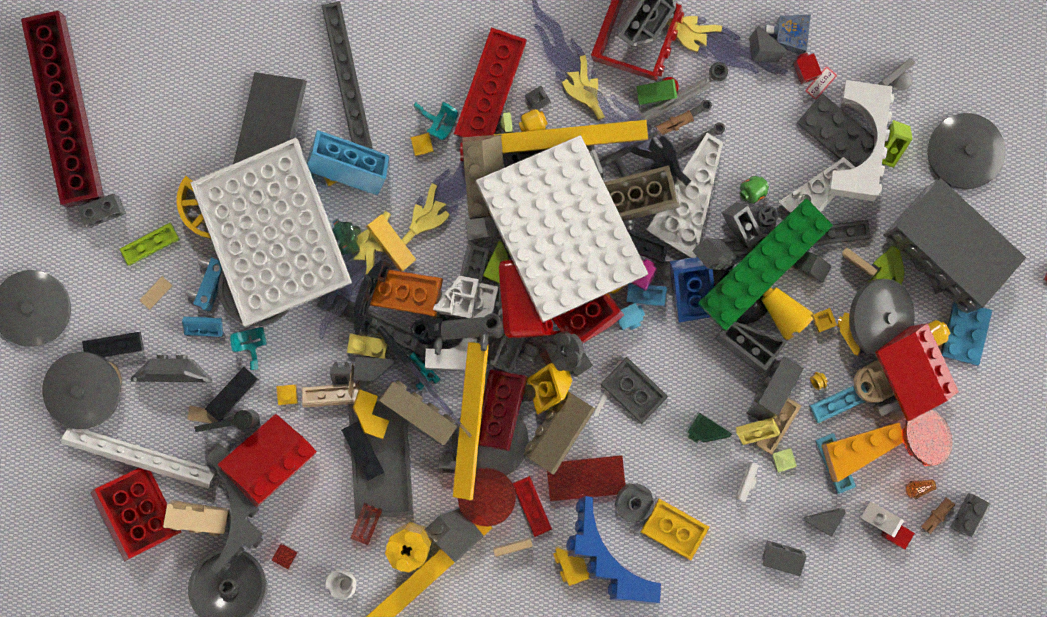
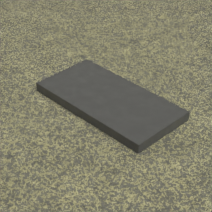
[233,72,307,164]
[348,401,414,519]

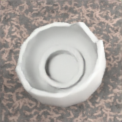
[325,570,356,600]

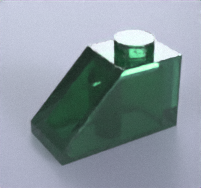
[685,412,732,443]

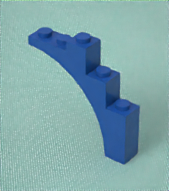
[566,496,661,604]

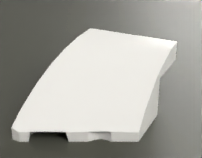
[433,276,499,319]

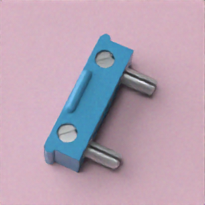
[186,257,223,311]

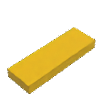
[366,214,416,272]

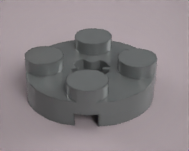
[546,331,584,371]
[614,483,654,523]

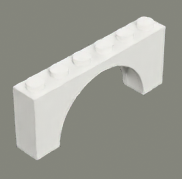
[828,80,895,201]

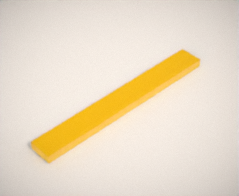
[494,120,648,154]
[453,342,489,500]
[366,514,493,617]

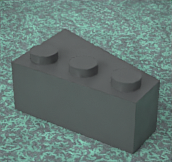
[714,322,788,374]
[747,357,804,421]

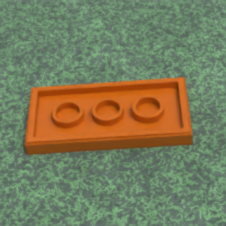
[370,270,443,317]

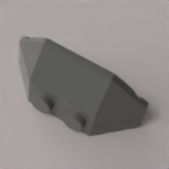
[616,0,676,47]
[131,355,212,383]

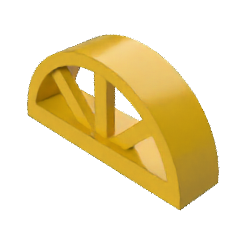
[176,176,212,240]

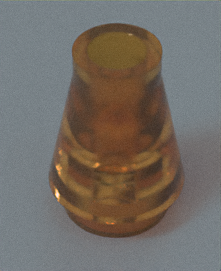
[905,479,937,499]

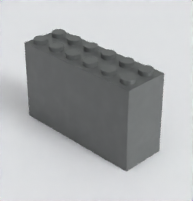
[883,178,1026,314]

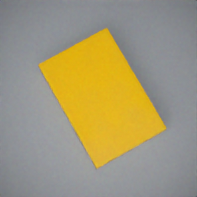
[640,498,710,561]

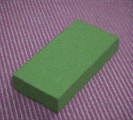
[636,79,677,105]

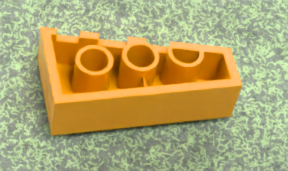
[821,422,905,482]

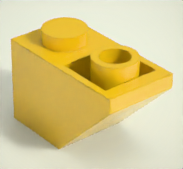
[553,546,589,586]

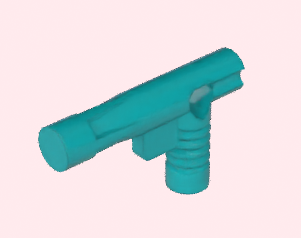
[409,352,441,391]

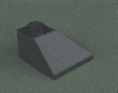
[425,508,484,562]

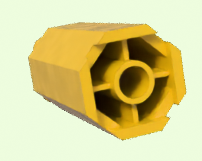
[385,522,433,573]

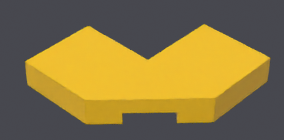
[352,389,389,439]

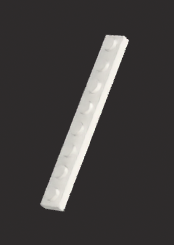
[61,427,216,489]

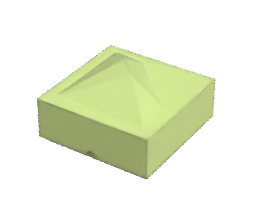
[500,112,513,133]
[772,448,797,472]

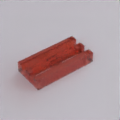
[350,502,382,545]

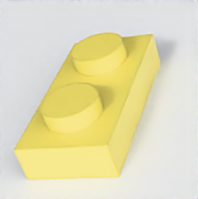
[347,334,388,359]
[736,417,780,445]

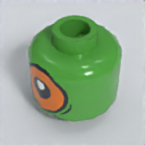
[739,175,769,204]

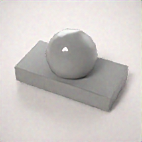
[878,58,916,90]
[873,395,905,421]

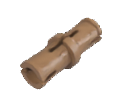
[654,110,694,137]
[921,497,955,535]

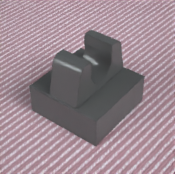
[525,86,551,110]
[330,362,351,384]
[438,452,456,474]

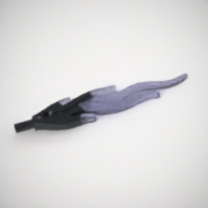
[583,86,691,186]
[376,326,472,437]

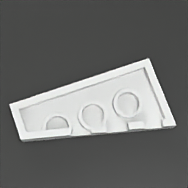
[777,157,855,213]

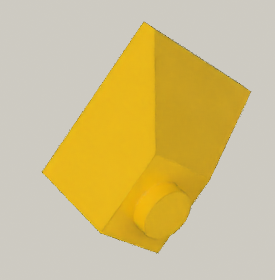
[527,363,572,414]

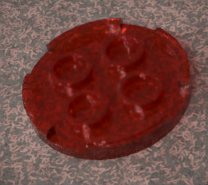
[902,409,953,466]
[458,468,516,527]

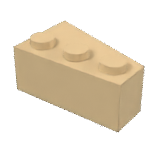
[163,500,229,536]

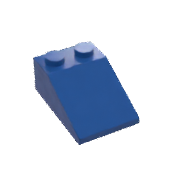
[670,257,714,323]

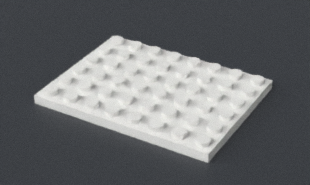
[476,135,648,323]
[191,138,352,327]

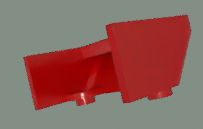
[499,259,561,338]

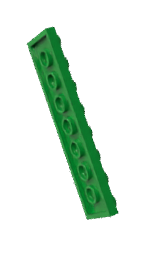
[698,198,833,331]

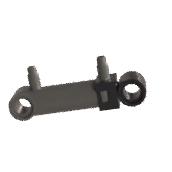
[410,313,505,355]

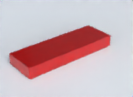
[512,476,552,537]

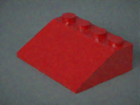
[552,293,624,343]
[875,323,959,421]
[217,414,317,508]
[90,468,182,562]

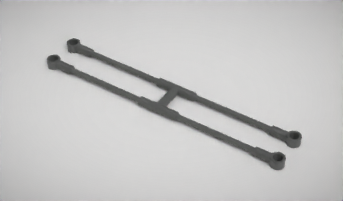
[600,100,725,177]

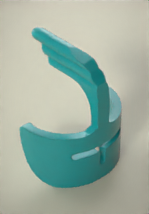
[414,102,459,140]
[230,327,267,370]

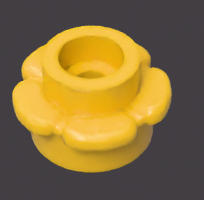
[810,372,828,390]

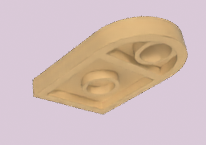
[854,360,894,403]

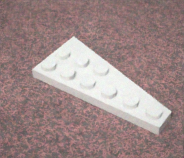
[646,133,723,258]

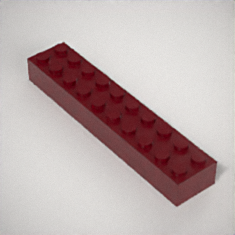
[21,10,104,208]

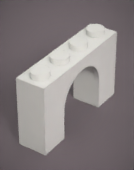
[425,292,477,371]

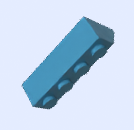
[307,130,389,196]

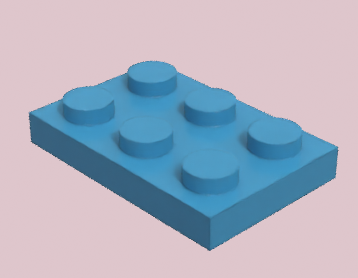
[941,301,993,366]

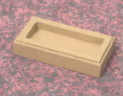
[842,247,878,278]
[493,537,533,557]

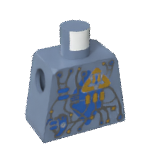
[765,15,811,54]

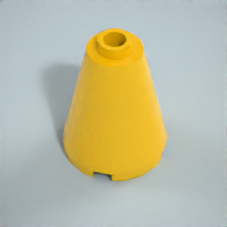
[762,287,815,340]

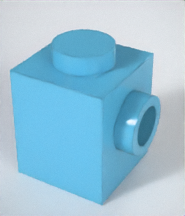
[617,303,645,330]

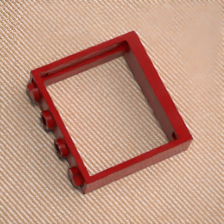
[591,0,685,81]

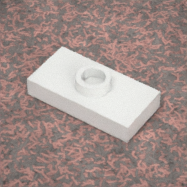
[736,462,759,502]
[861,501,904,537]

